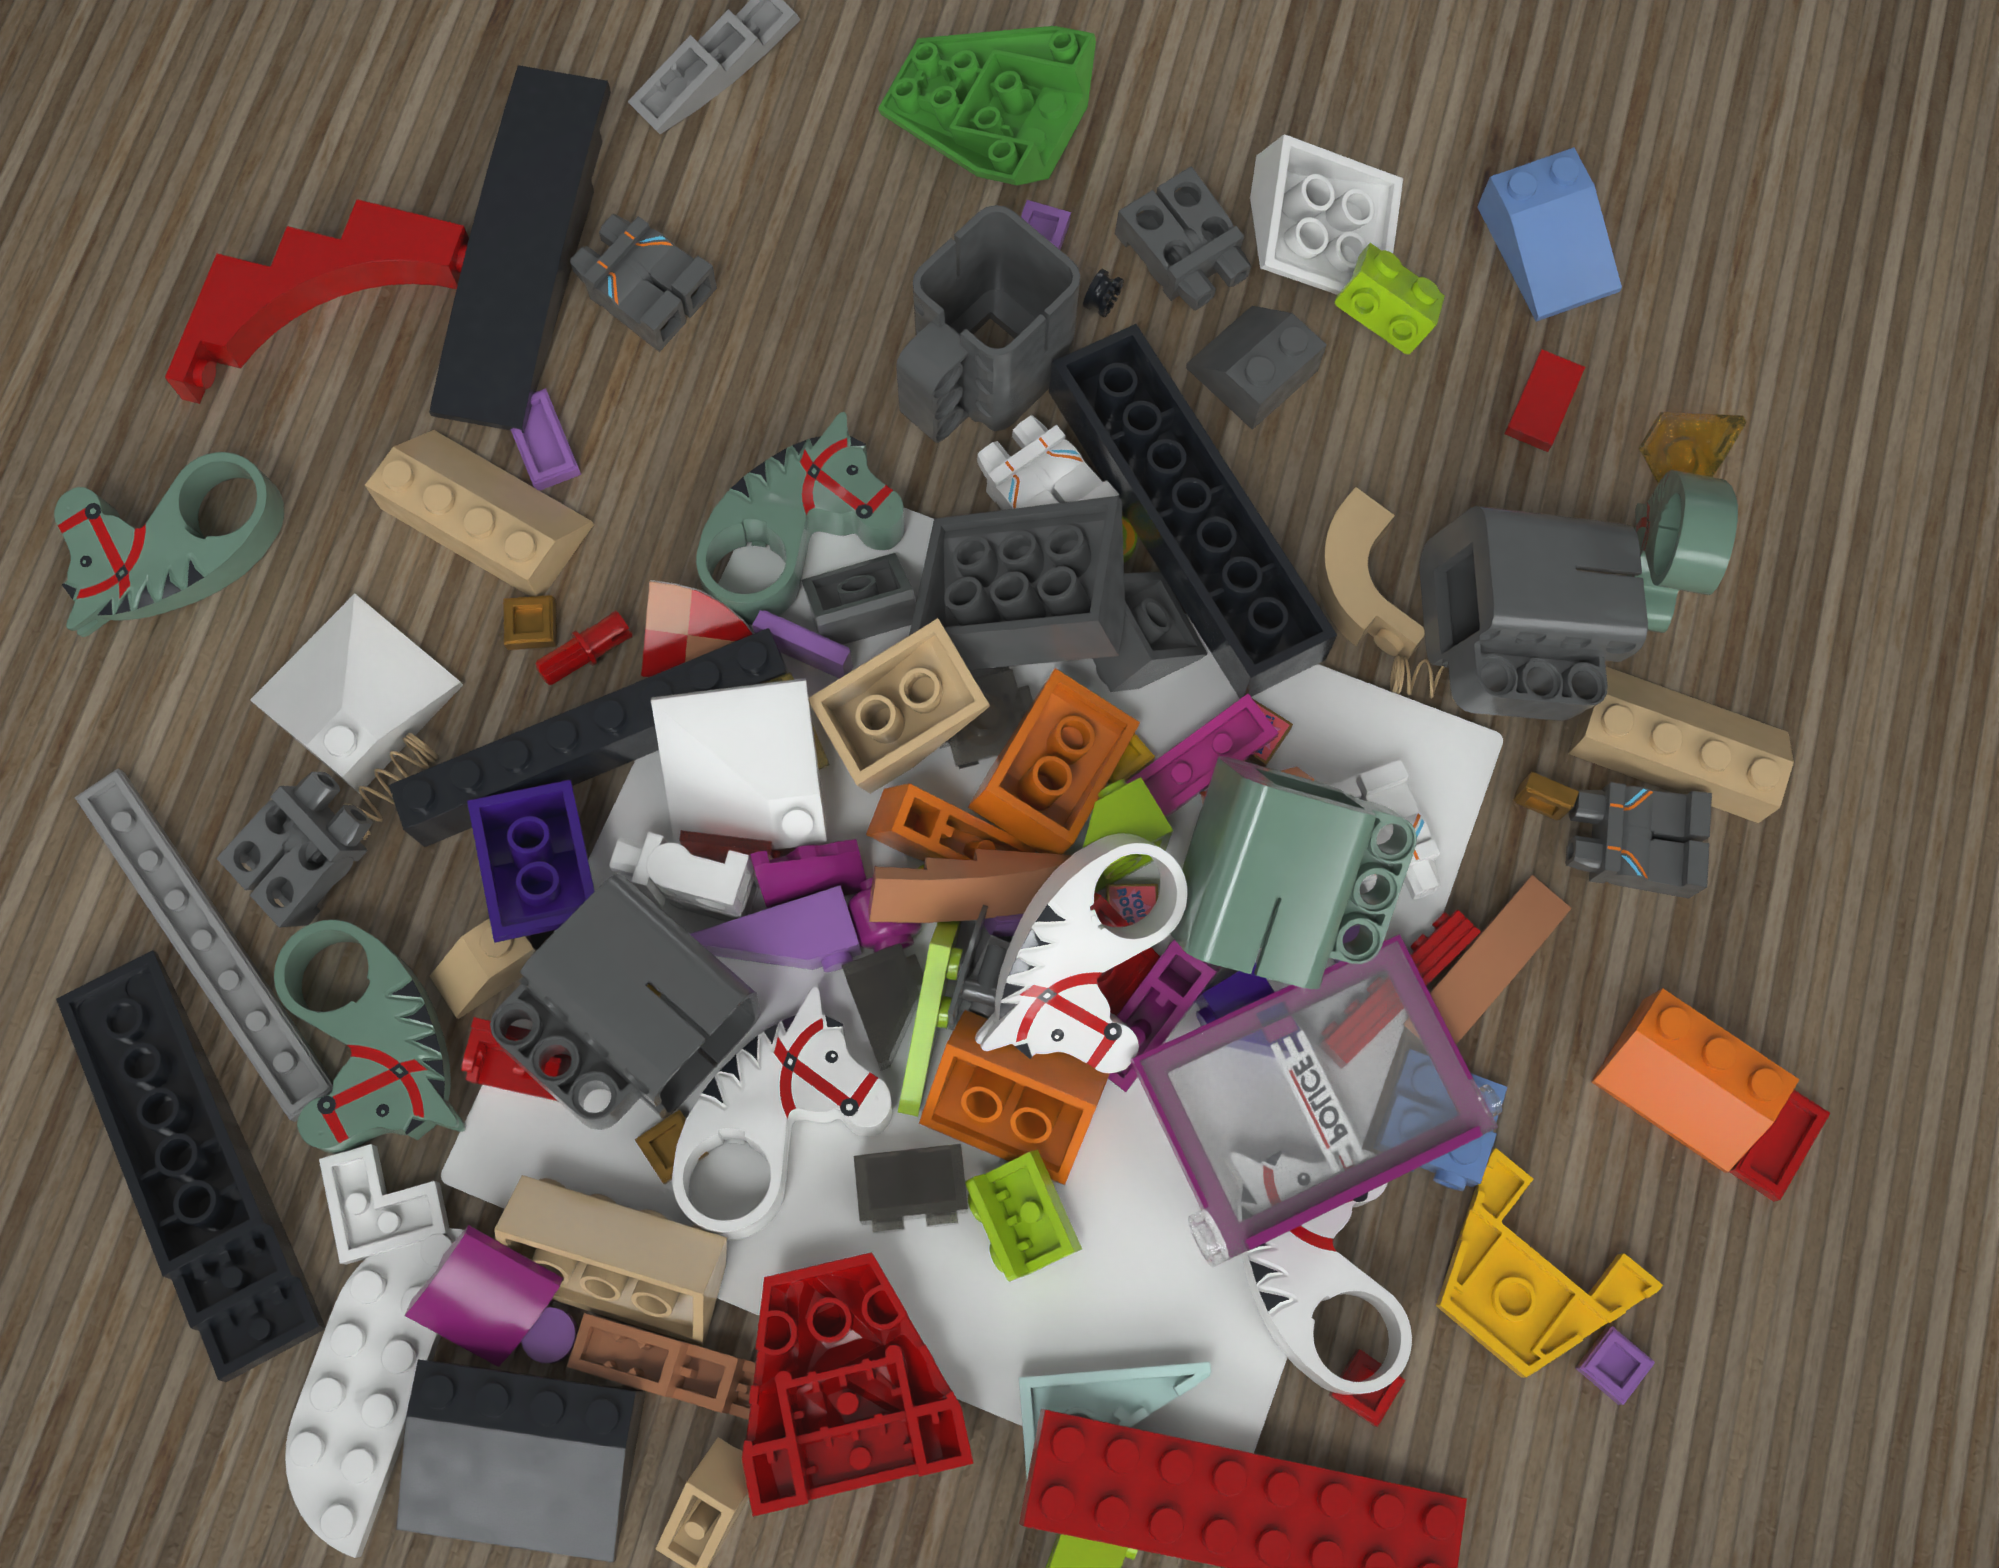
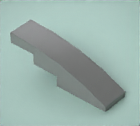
[628,0,801,134]

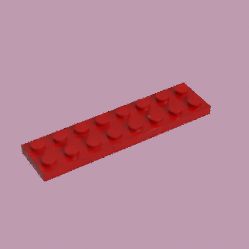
[1019,1409,1467,1568]

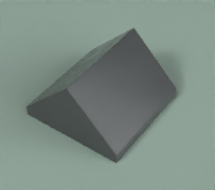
[802,553,916,645]

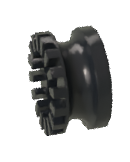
[1083,268,1124,317]

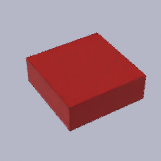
[1329,1349,1406,1427]

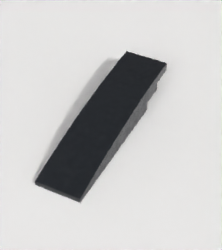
[429,65,611,433]
[56,950,326,1382]

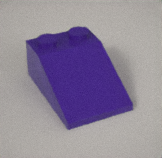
[467,780,595,943]

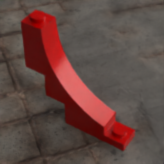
[165,199,469,404]

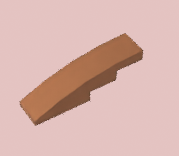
[868,849,1072,923]
[1402,875,1572,1044]
[567,1313,756,1420]

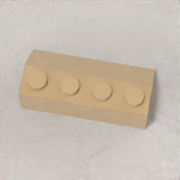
[365,430,594,597]
[1568,666,1794,823]
[494,1175,727,1347]

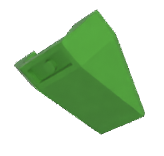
[878,26,1096,186]

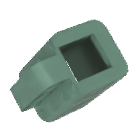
[1170,756,1417,989]

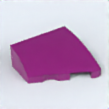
[750,839,867,909]

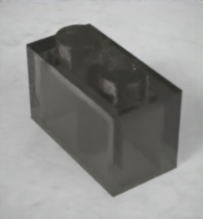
[853,1144,968,1233]

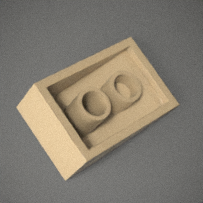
[809,618,990,794]

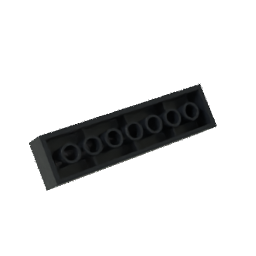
[1049,324,1337,699]

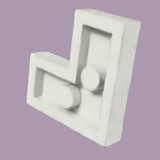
[319,1144,449,1265]

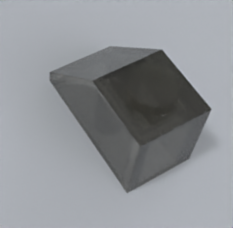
[841,943,924,1071]

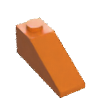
[866,783,1036,862]

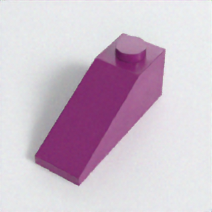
[1108,939,1222,1092]

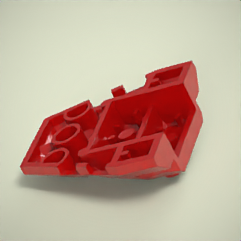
[742,1252,974,1517]

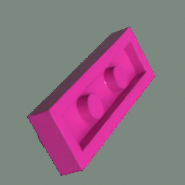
[1126,694,1279,818]

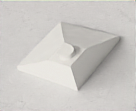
[1250,134,1403,295]
[250,593,463,794]
[651,678,827,850]

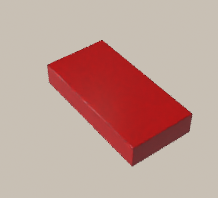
[1504,349,1585,452]
[1729,1090,1830,1202]

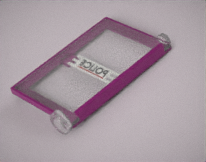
[1130,934,1502,1267]

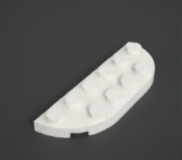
[285,1228,464,1558]

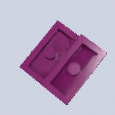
[404,1225,563,1367]

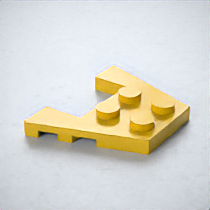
[1436,1148,1663,1378]

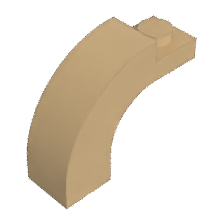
[1317,487,1425,659]

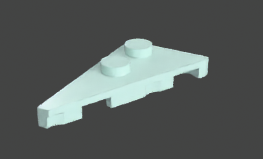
[1018,1362,1211,1479]

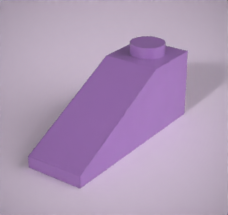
[690,886,862,972]

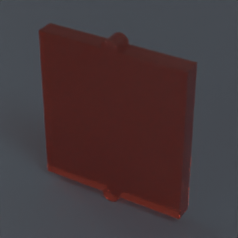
[679,830,781,864]

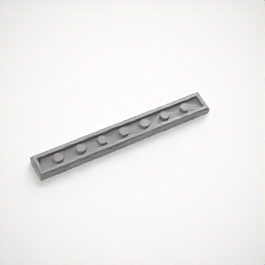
[75,768,333,1122]

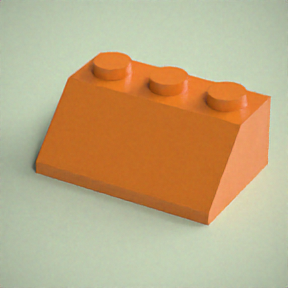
[1591,988,1800,1173]
[919,1010,1110,1185]

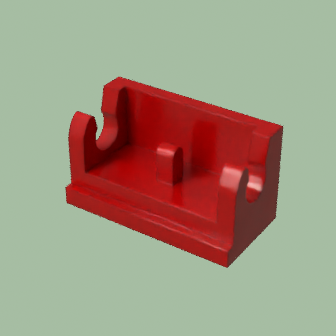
[461,1017,572,1102]

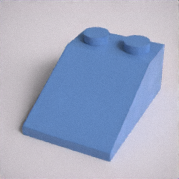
[1477,147,1622,322]

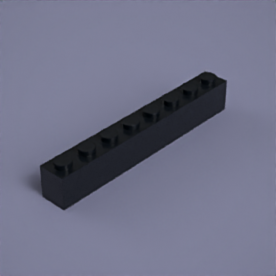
[389,628,792,847]

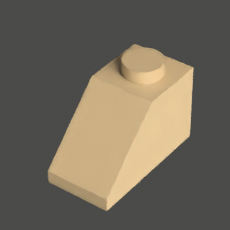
[430,919,538,1019]
[656,1437,749,1568]

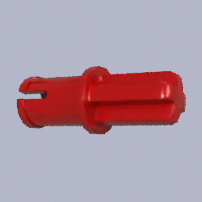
[535,610,633,685]

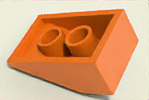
[968,668,1140,854]

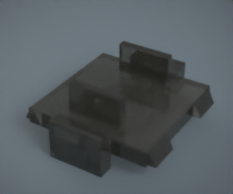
[939,666,1033,769]

